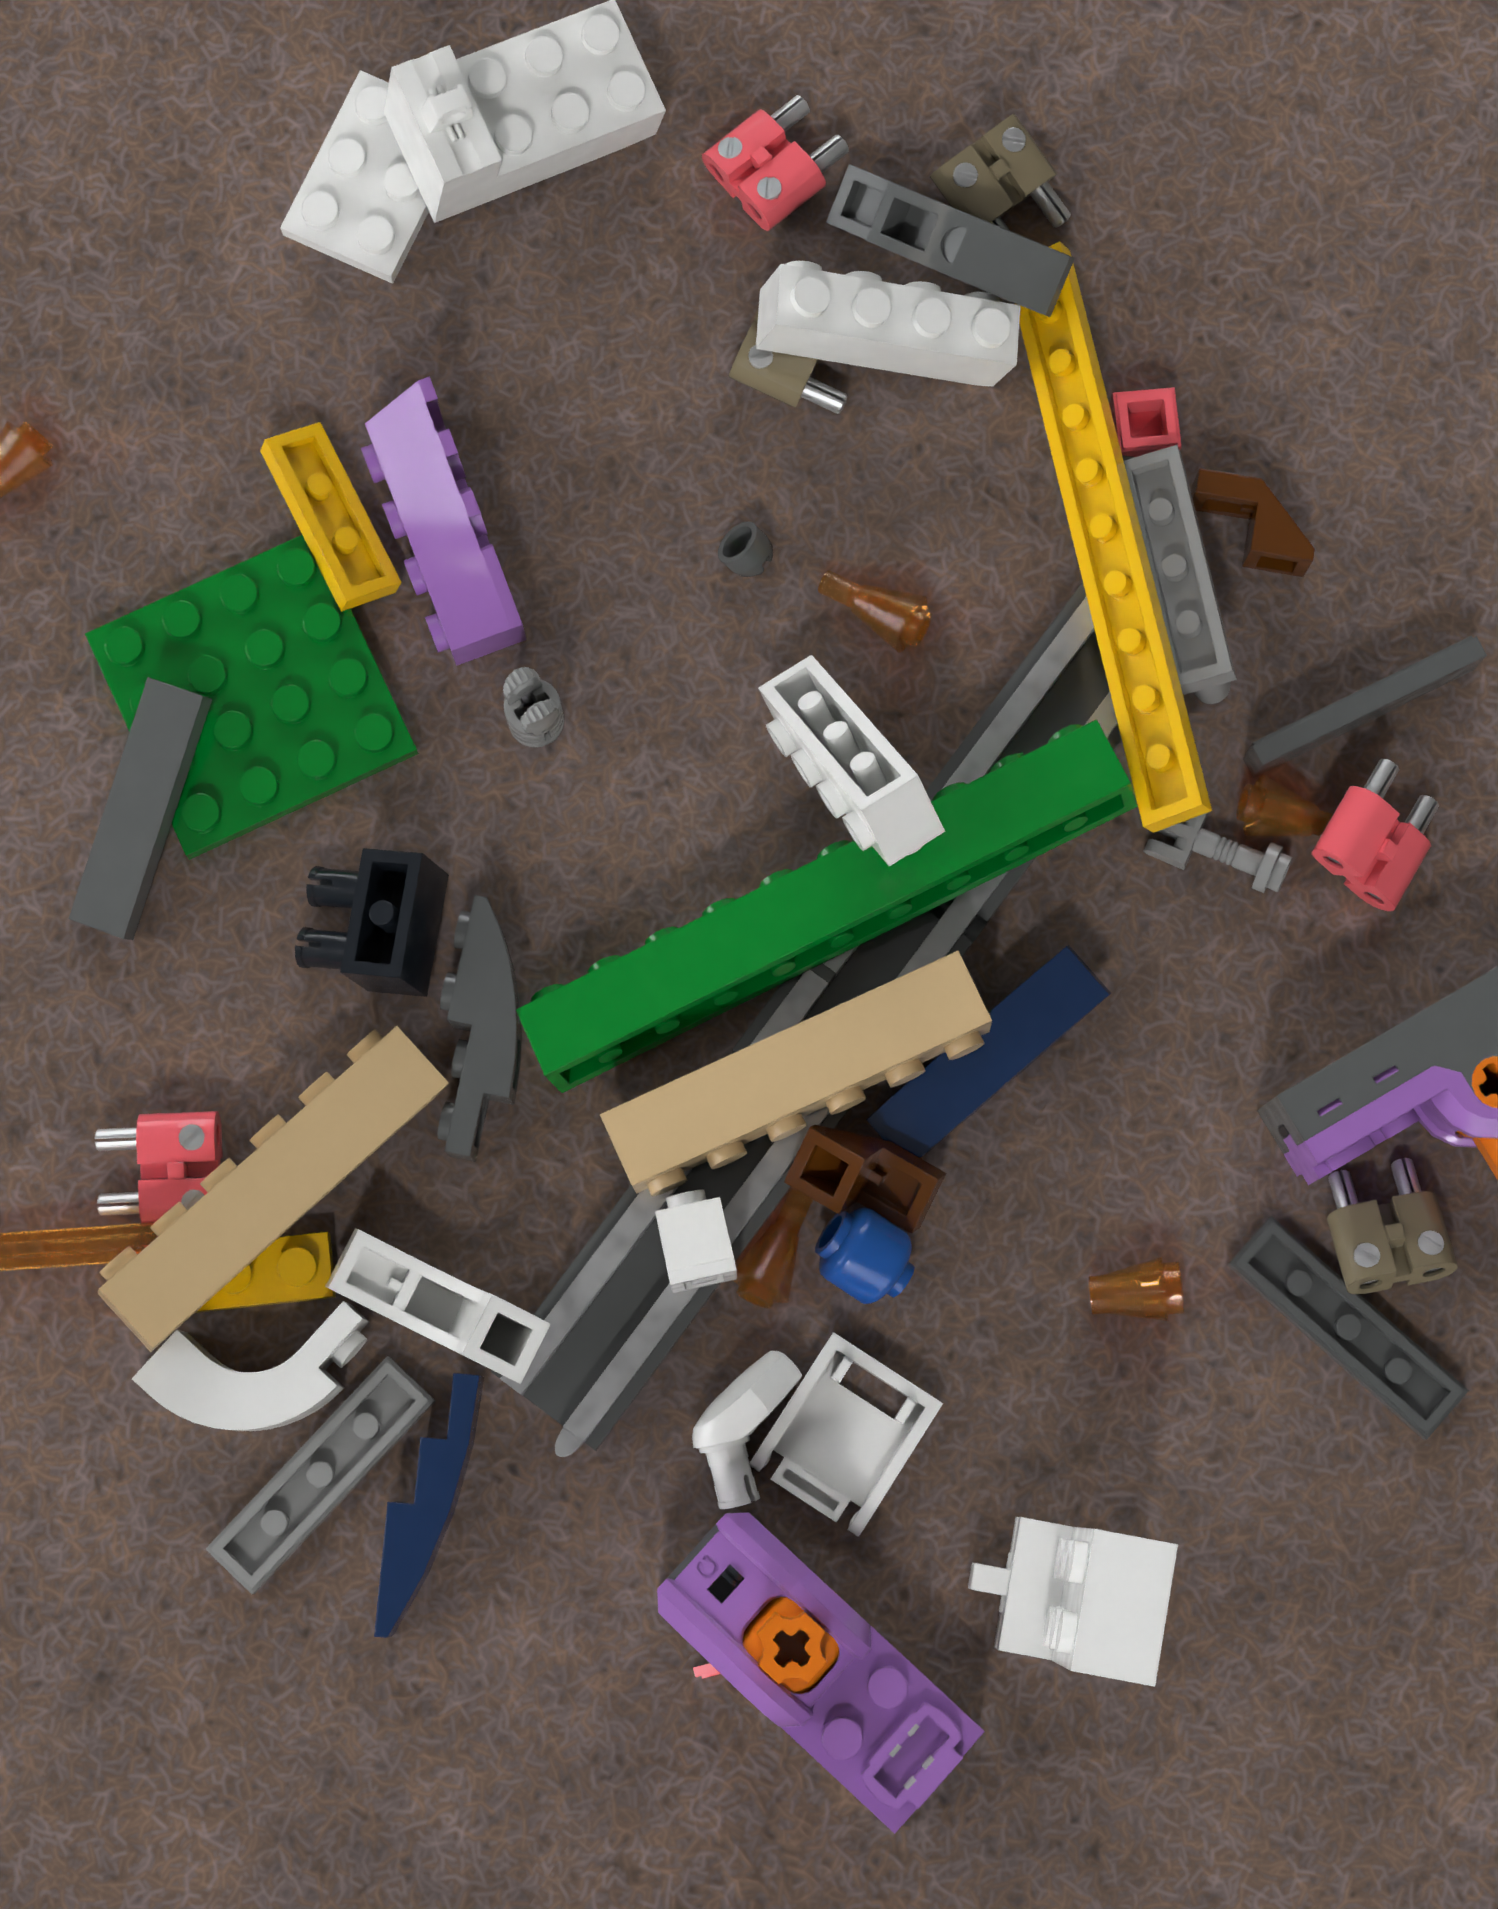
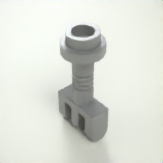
[1143,812,1293,893]

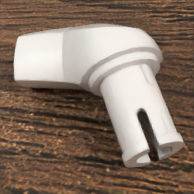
[692,1351,802,1509]

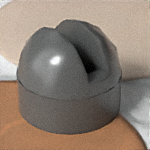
[718,521,773,577]

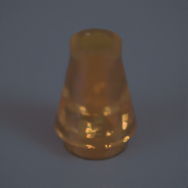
[1089,1257,1185,1321]

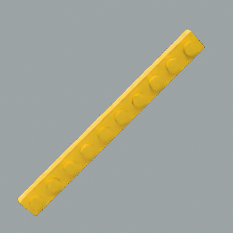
[1015,242,1212,833]

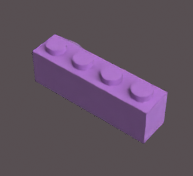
[361,376,526,666]

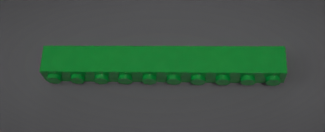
[516,719,1138,1093]

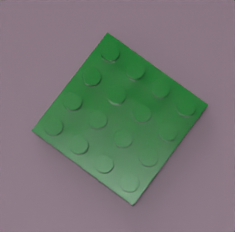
[85,535,419,860]

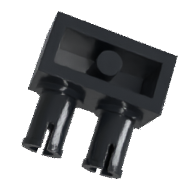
[295,848,449,997]

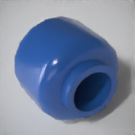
[815,1207,915,1304]

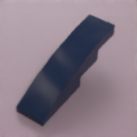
[866,945,1111,1158]
[374,1373,484,1638]

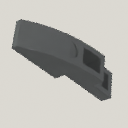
[826,164,1075,317]
[438,895,522,1162]

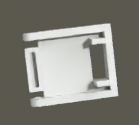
[750,1332,943,1537]

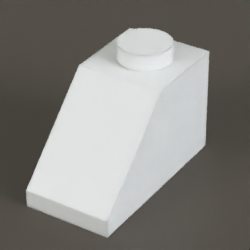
[655,1189,737,1293]

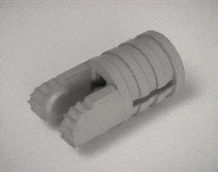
[503,667,564,747]

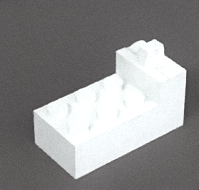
[383,0,666,223]
[968,1517,1178,1687]

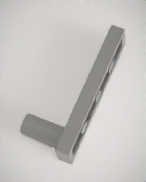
[1124,445,1237,704]

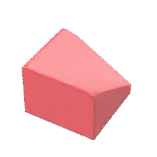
[1109,387,1182,457]

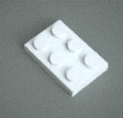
[280,70,429,284]

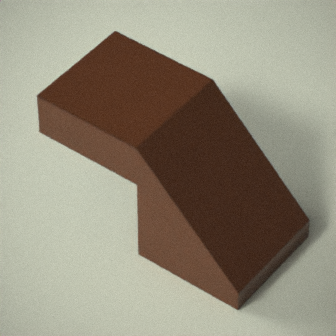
[1191,468,1315,577]
[784,1124,947,1234]

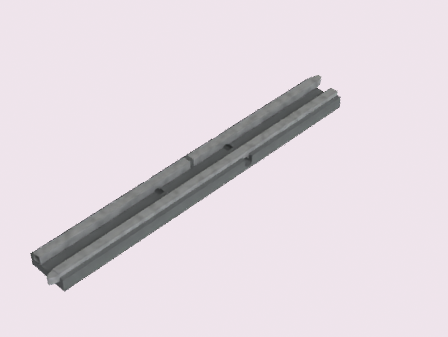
[491,582,1122,1457]

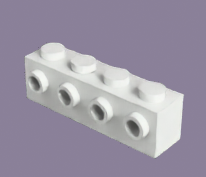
[756,261,1020,387]
[758,655,945,866]

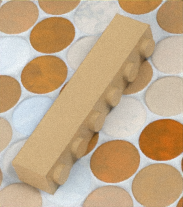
[600,950,992,1197]
[98,1026,449,1352]

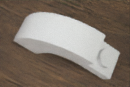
[325,1228,551,1384]
[132,1301,369,1431]

